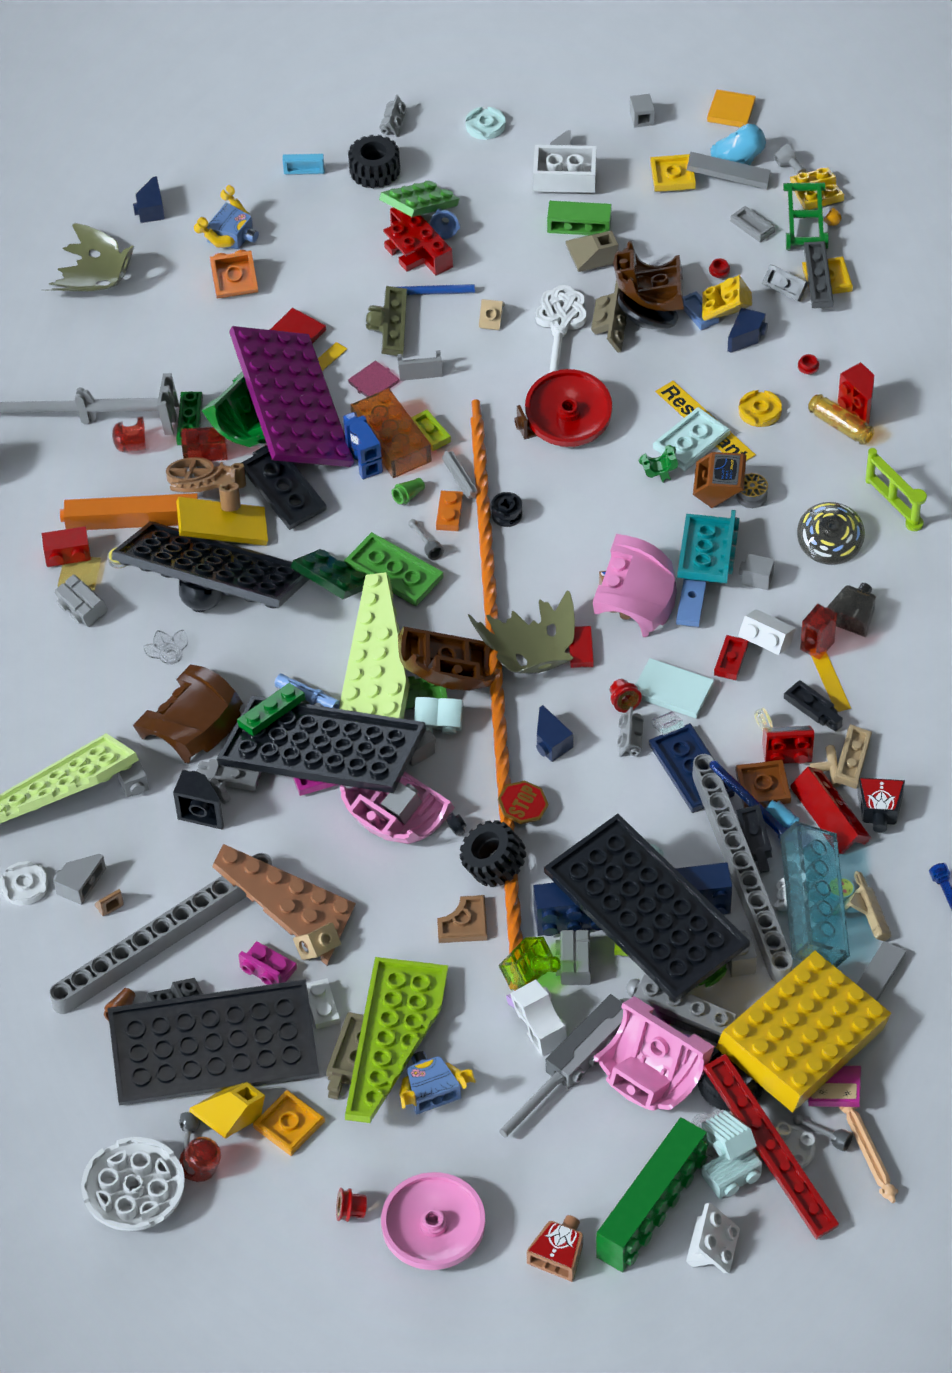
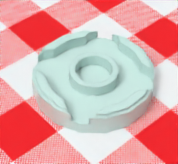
[465,107,506,140]

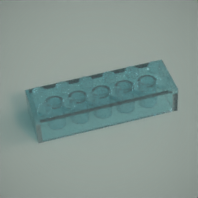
[780,821,850,968]

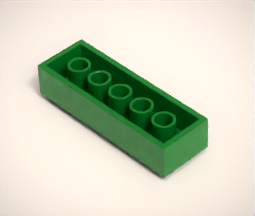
[596,1117,708,1273]

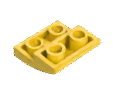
[790,167,844,210]

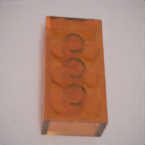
[350,388,432,478]

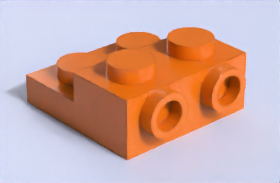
[210,250,258,299]

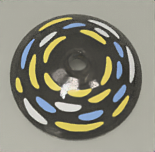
[797,502,865,565]

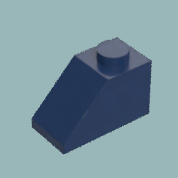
[133,176,165,223]
[727,307,768,353]
[536,705,573,762]

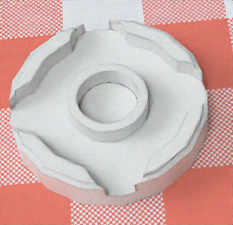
[0,861,49,906]

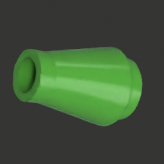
[392,478,425,504]

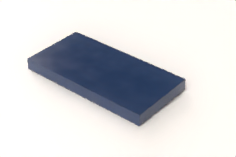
[649,723,735,813]

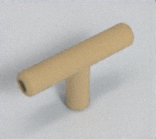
[809,745,841,787]

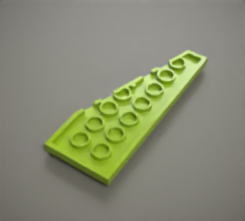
[345,957,448,1123]

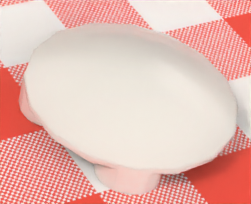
[775,1122,816,1168]

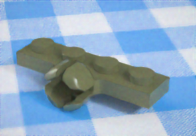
[366,286,407,356]

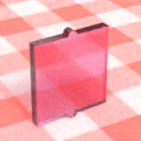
[348,360,400,401]

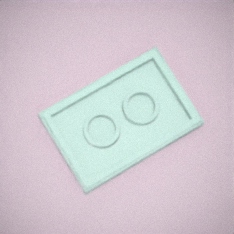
[653,407,730,471]
[636,658,714,718]

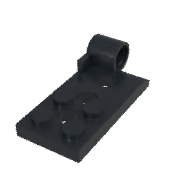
[241,445,327,530]

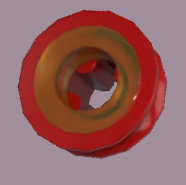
[610,679,642,713]
[336,1187,367,1222]

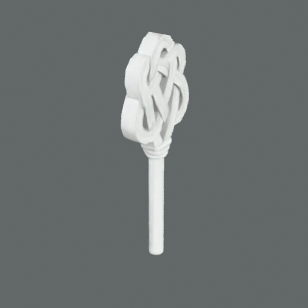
[535,285,586,373]

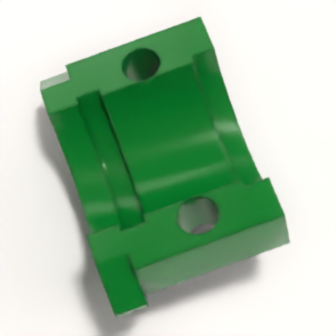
[638,445,678,483]

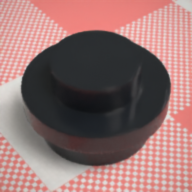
[446,813,467,836]

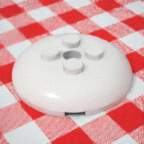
[81,1137,185,1231]

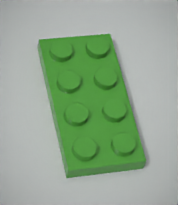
[379,181,460,217]
[344,532,444,606]

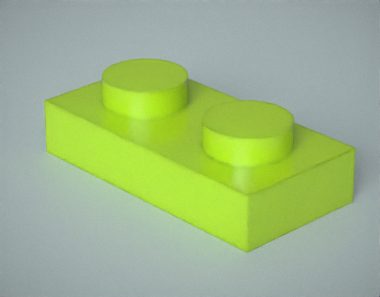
[409,410,451,451]

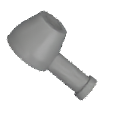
[774,144,806,175]

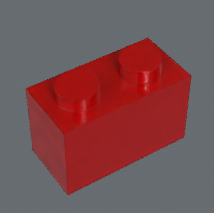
[41,526,91,567]

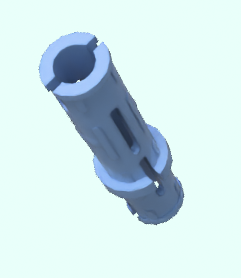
[275,673,340,709]

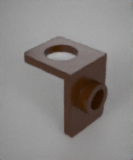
[514,405,537,440]

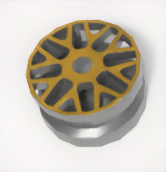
[736,473,768,508]

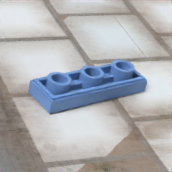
[676,579,707,627]

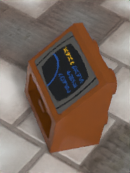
[693,452,747,508]

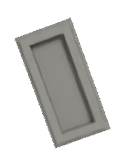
[730,206,775,242]

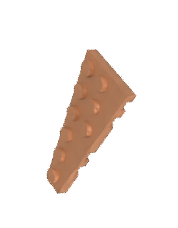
[212,844,356,965]

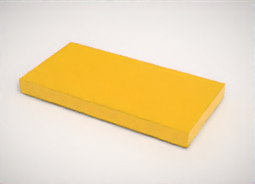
[176,497,268,546]

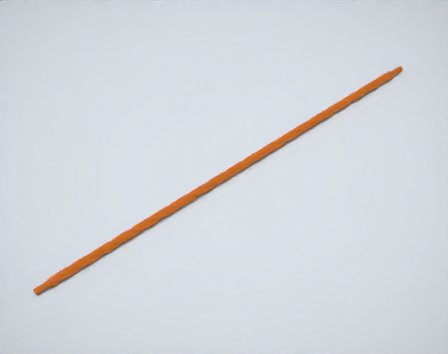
[471,399,525,991]

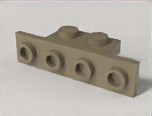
[591,280,627,353]

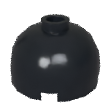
[178,579,223,612]

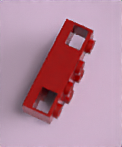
[383,207,453,276]

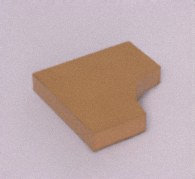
[437,895,487,943]

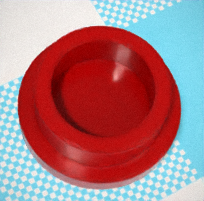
[709,258,730,278]
[798,354,819,374]

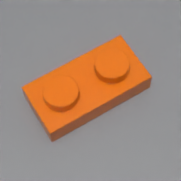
[436,490,463,531]

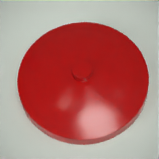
[525,369,612,447]

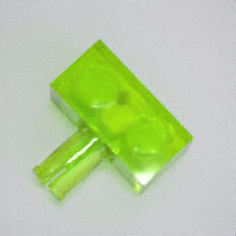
[498,936,561,990]

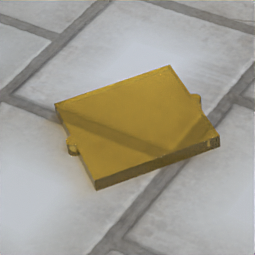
[58,557,101,591]

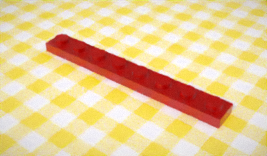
[703,1054,839,1240]

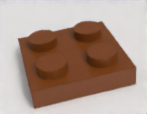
[735,760,791,808]

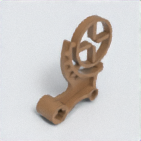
[166,457,246,511]

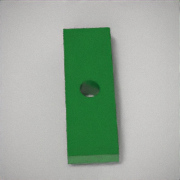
[176,391,203,445]

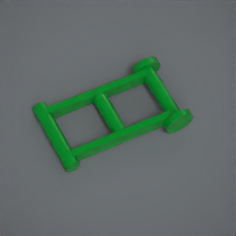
[783,183,829,250]

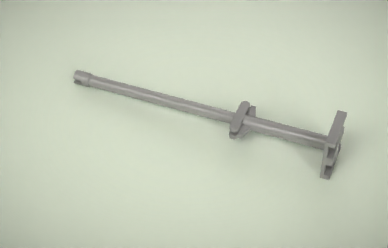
[0,373,179,435]

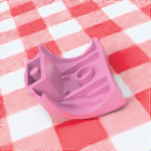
[593,534,677,637]
[340,772,455,844]
[594,996,715,1111]

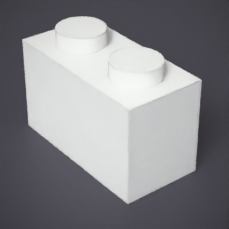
[738,609,796,655]

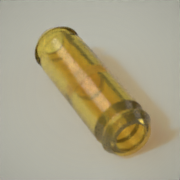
[808,394,875,445]

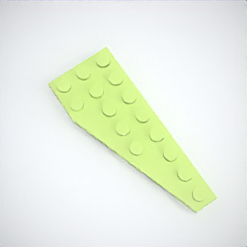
[339,572,410,719]
[0,733,139,824]

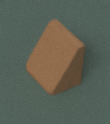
[95,889,124,916]

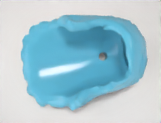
[710,124,766,165]

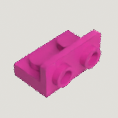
[238,941,297,985]

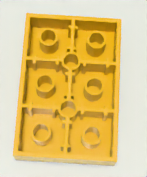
[716,951,891,1113]

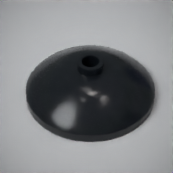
[618,291,678,329]

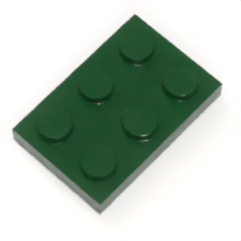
[291,549,365,599]

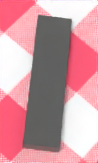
[804,241,834,308]

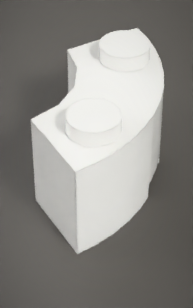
[511,980,568,1056]

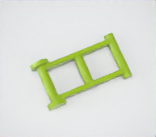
[865,448,927,532]

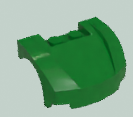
[201,372,267,447]

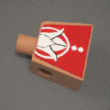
[527,1215,583,1282]

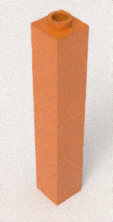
[60,493,198,530]

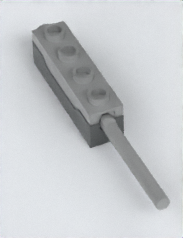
[626,974,736,1043]
[499,994,629,1138]

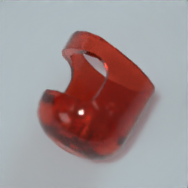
[112,416,146,453]
[179,1137,221,1182]

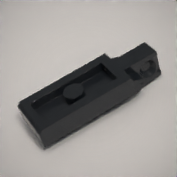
[784,680,843,732]
[736,804,772,874]

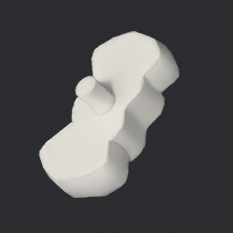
[774,878,795,911]

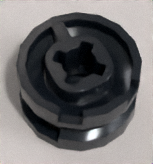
[491,492,522,527]

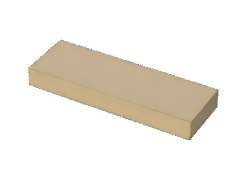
[834,724,872,789]

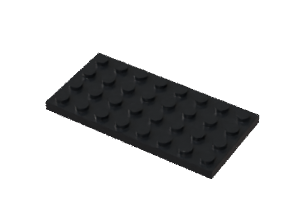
[111,521,310,608]
[217,696,426,794]
[544,813,750,1002]
[108,979,319,1106]

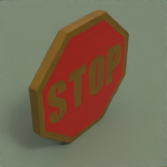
[498,780,549,824]

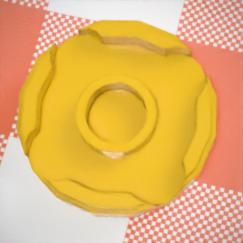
[738,390,782,427]

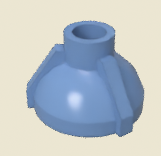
[429,209,461,239]

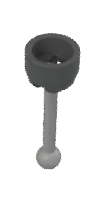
[408,519,444,560]
[179,1112,200,1173]
[793,1115,853,1152]

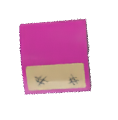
[808,1066,861,1107]

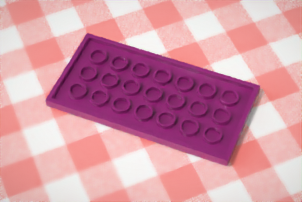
[229,326,354,467]

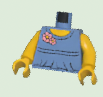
[194,185,259,249]
[399,1051,476,1115]

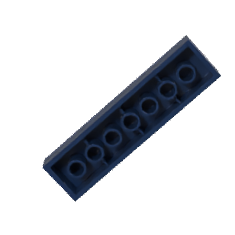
[533,862,732,936]

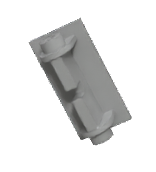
[379,95,406,137]
[617,707,644,757]

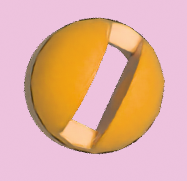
[823,207,842,226]

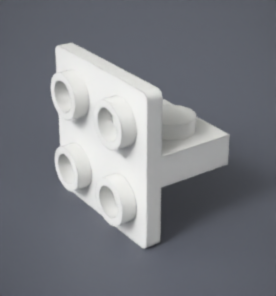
[686,1203,740,1273]

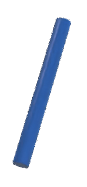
[399,284,475,295]

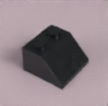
[173,770,224,830]

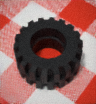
[348,135,400,188]
[459,820,526,887]

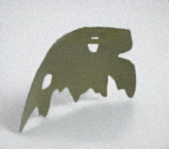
[44,223,134,291]
[468,591,575,674]

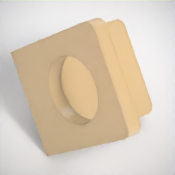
[479,299,505,330]
[293,922,341,960]

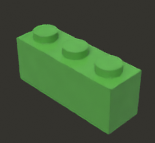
[547,200,611,235]

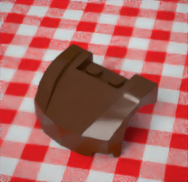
[613,241,684,311]
[398,626,501,691]
[133,664,244,763]

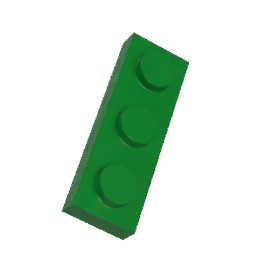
[237,683,306,736]

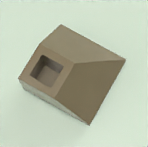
[565,231,618,272]

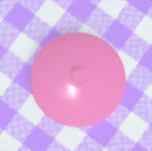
[381,1172,485,1270]

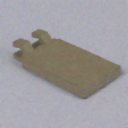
[326,1012,364,1100]

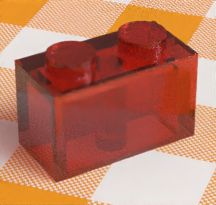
[181,427,228,461]
[800,603,837,660]

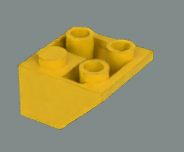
[702,275,752,321]
[189,1082,265,1139]

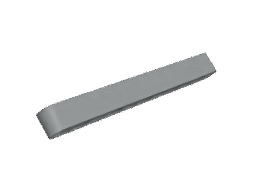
[692,754,793,982]
[50,853,272,1014]

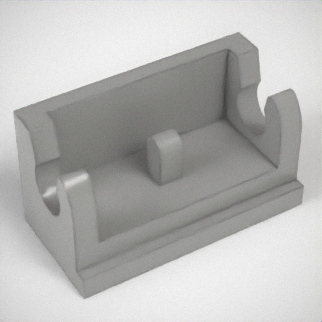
[397,350,443,381]

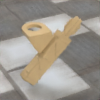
[833,871,891,941]

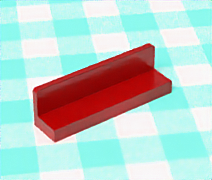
[790,767,871,854]

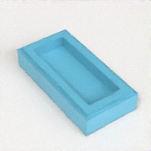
[282,154,325,174]

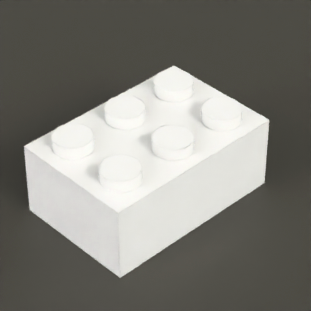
[533,145,596,193]

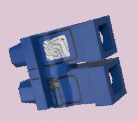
[343,412,383,479]

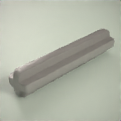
[442,451,478,499]

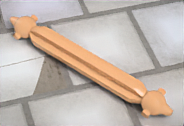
[839,1107,898,1203]

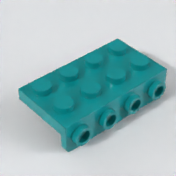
[677,510,740,583]

